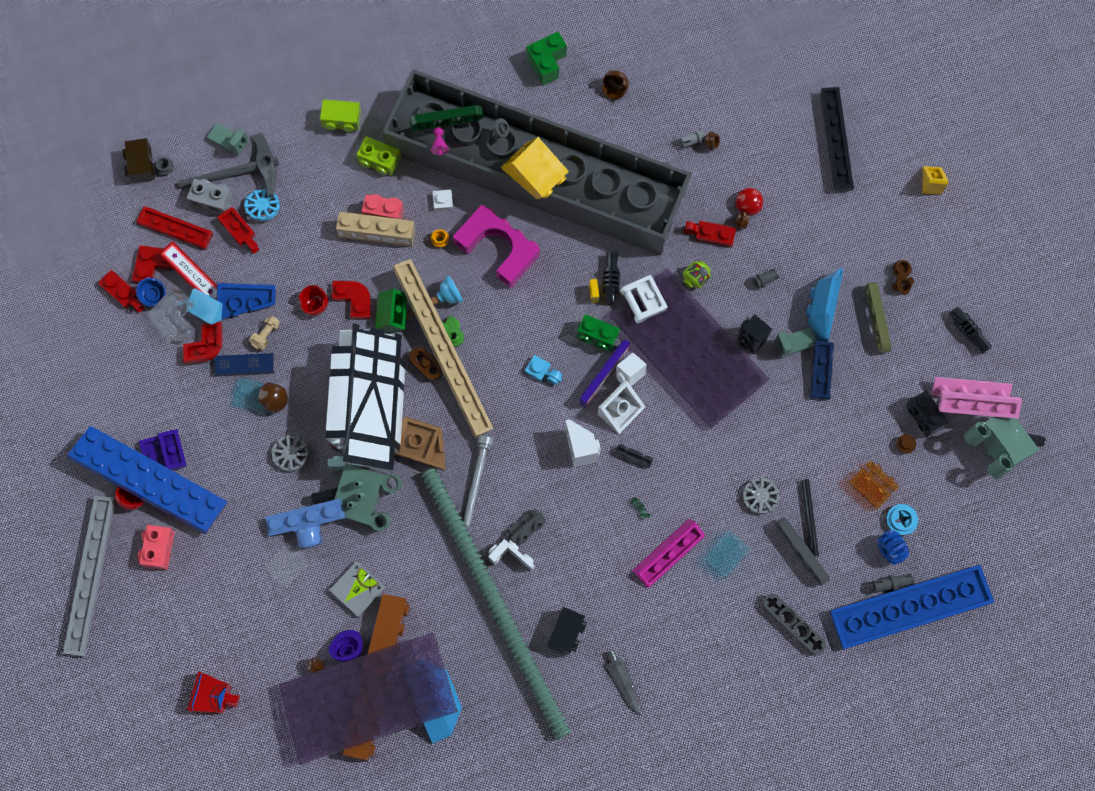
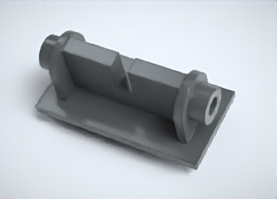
[506,508,546,546]

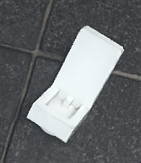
[488,539,534,571]

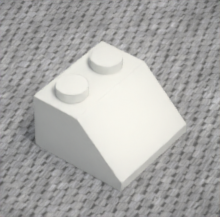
[565,420,601,467]

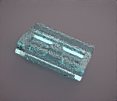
[231,377,270,415]
[703,530,751,579]

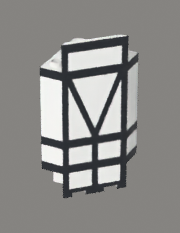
[325,323,406,471]

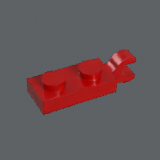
[217,206,260,254]
[684,220,736,248]
[98,270,145,313]

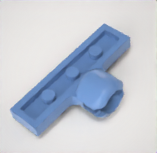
[265,499,345,548]

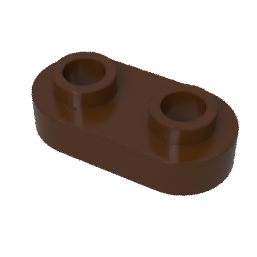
[410,347,443,381]

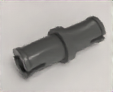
[872,573,914,593]

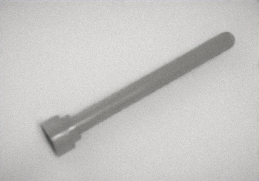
[463,435,494,528]

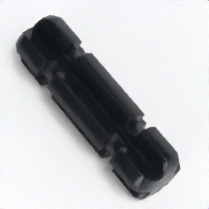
[615,444,653,468]

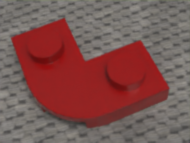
[332,281,371,319]
[183,321,223,365]

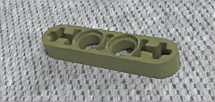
[865,282,891,353]

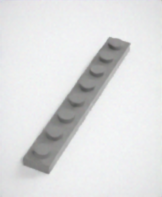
[63,495,116,657]

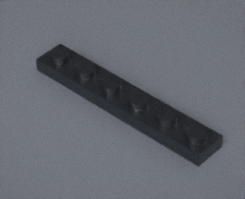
[820,87,854,192]

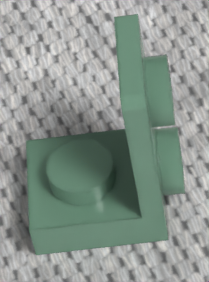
[208,123,249,156]
[775,328,816,358]

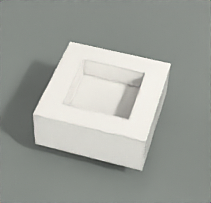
[433,190,453,211]

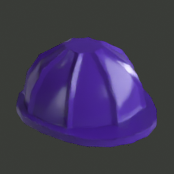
[329,630,363,664]

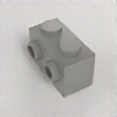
[187,179,233,215]

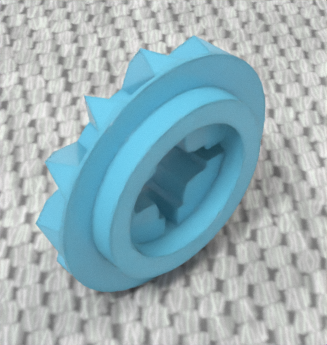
[886,504,918,535]

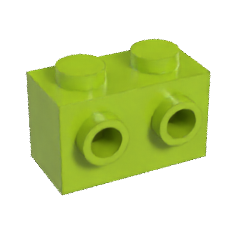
[320,99,361,132]
[357,136,401,176]

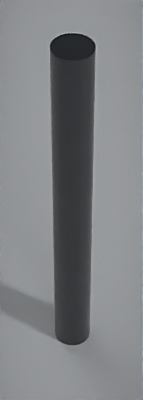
[801,479,819,557]

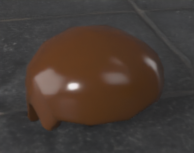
[601,70,629,100]
[258,382,288,413]

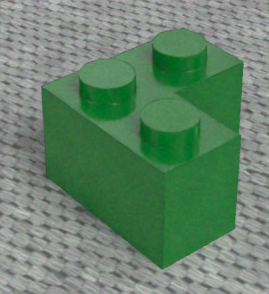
[526,31,567,86]

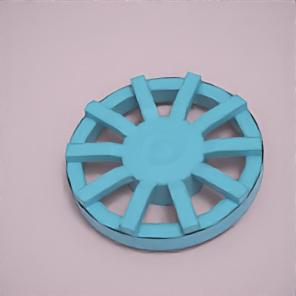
[244,189,280,221]

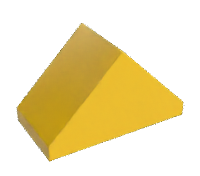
[923,166,948,195]

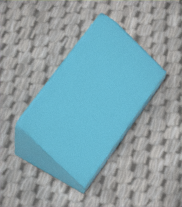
[185,289,222,324]

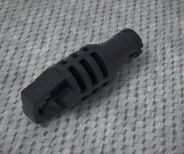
[602,251,620,304]
[950,307,992,354]

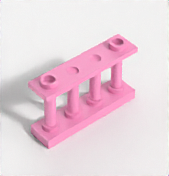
[932,377,1022,419]

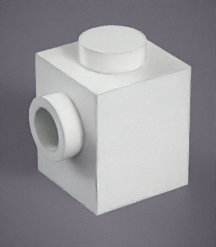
[616,353,647,386]

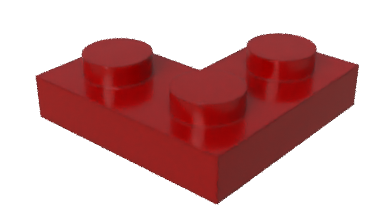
[132,245,174,284]

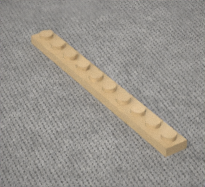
[393,259,494,438]

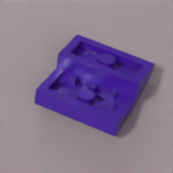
[139,429,187,471]

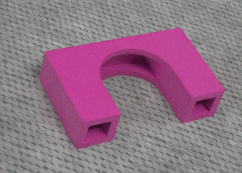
[453,205,540,288]

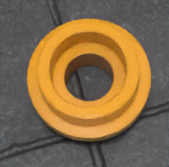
[430,229,449,248]

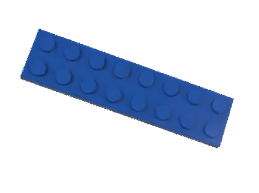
[67,426,227,535]
[829,565,995,650]

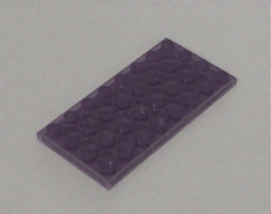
[610,268,769,429]
[279,632,458,765]

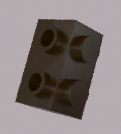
[122,138,155,183]

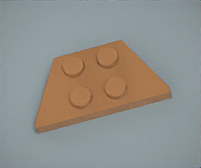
[394,417,446,471]

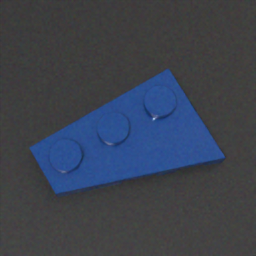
[217,282,276,320]

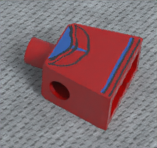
[187,672,240,714]

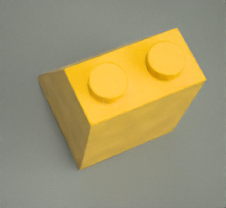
[501,137,569,199]

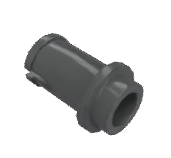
[753,268,779,288]

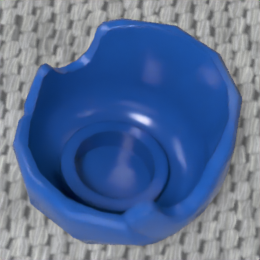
[136,277,166,307]

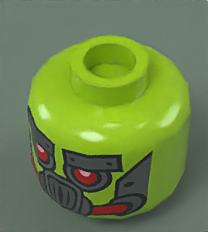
[683,261,711,289]

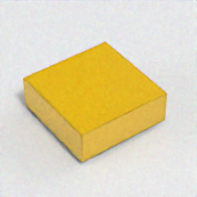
[589,279,599,304]

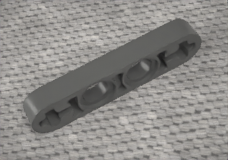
[775,517,830,586]
[762,594,826,655]

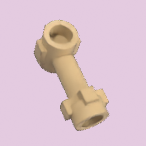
[249,316,280,350]

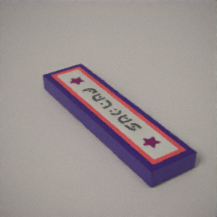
[579,340,630,408]

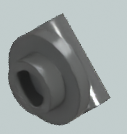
[492,118,509,140]

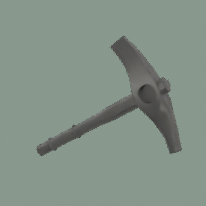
[179,133,279,198]

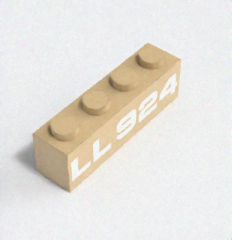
[336,212,415,247]

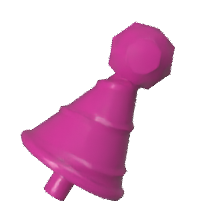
[431,127,449,156]

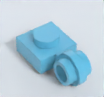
[525,355,562,385]

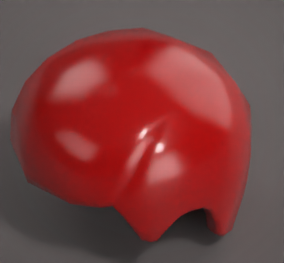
[735,188,764,216]
[298,285,328,316]
[115,487,145,510]

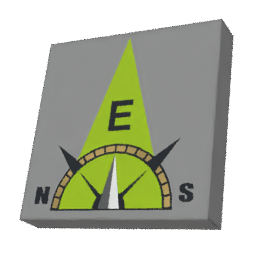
[329,561,386,618]

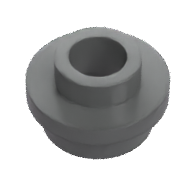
[155,157,174,175]

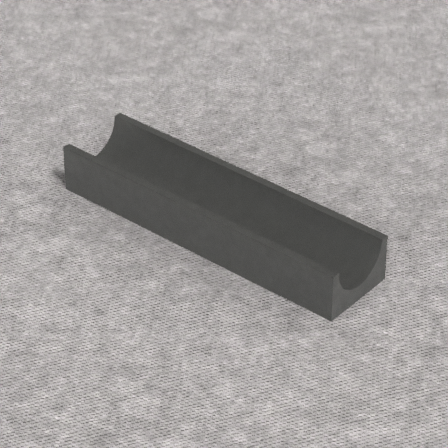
[382,69,692,255]

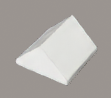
[597,380,645,434]

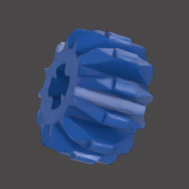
[877,530,909,565]

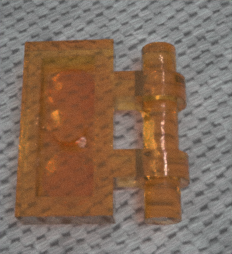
[848,460,900,510]

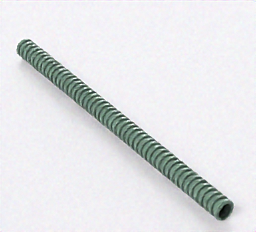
[421,468,571,740]

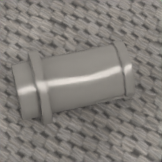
[680,130,705,148]

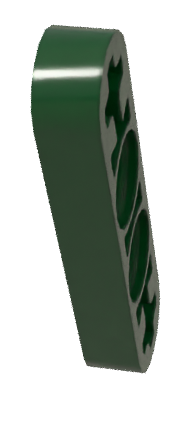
[409,105,483,131]

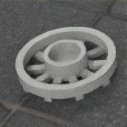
[272,435,309,472]
[743,478,780,515]

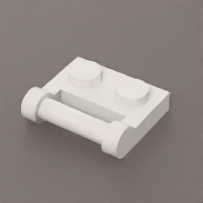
[620,275,668,324]

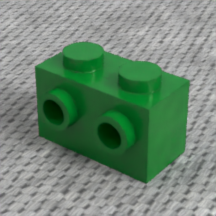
[375,289,407,334]
[577,314,620,352]

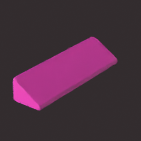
[632,519,706,588]

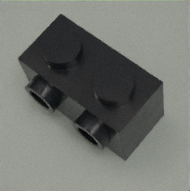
[737,314,772,354]
[906,390,949,437]
[547,607,587,656]

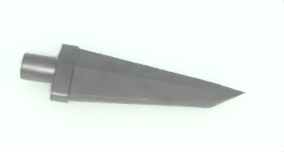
[606,650,642,715]

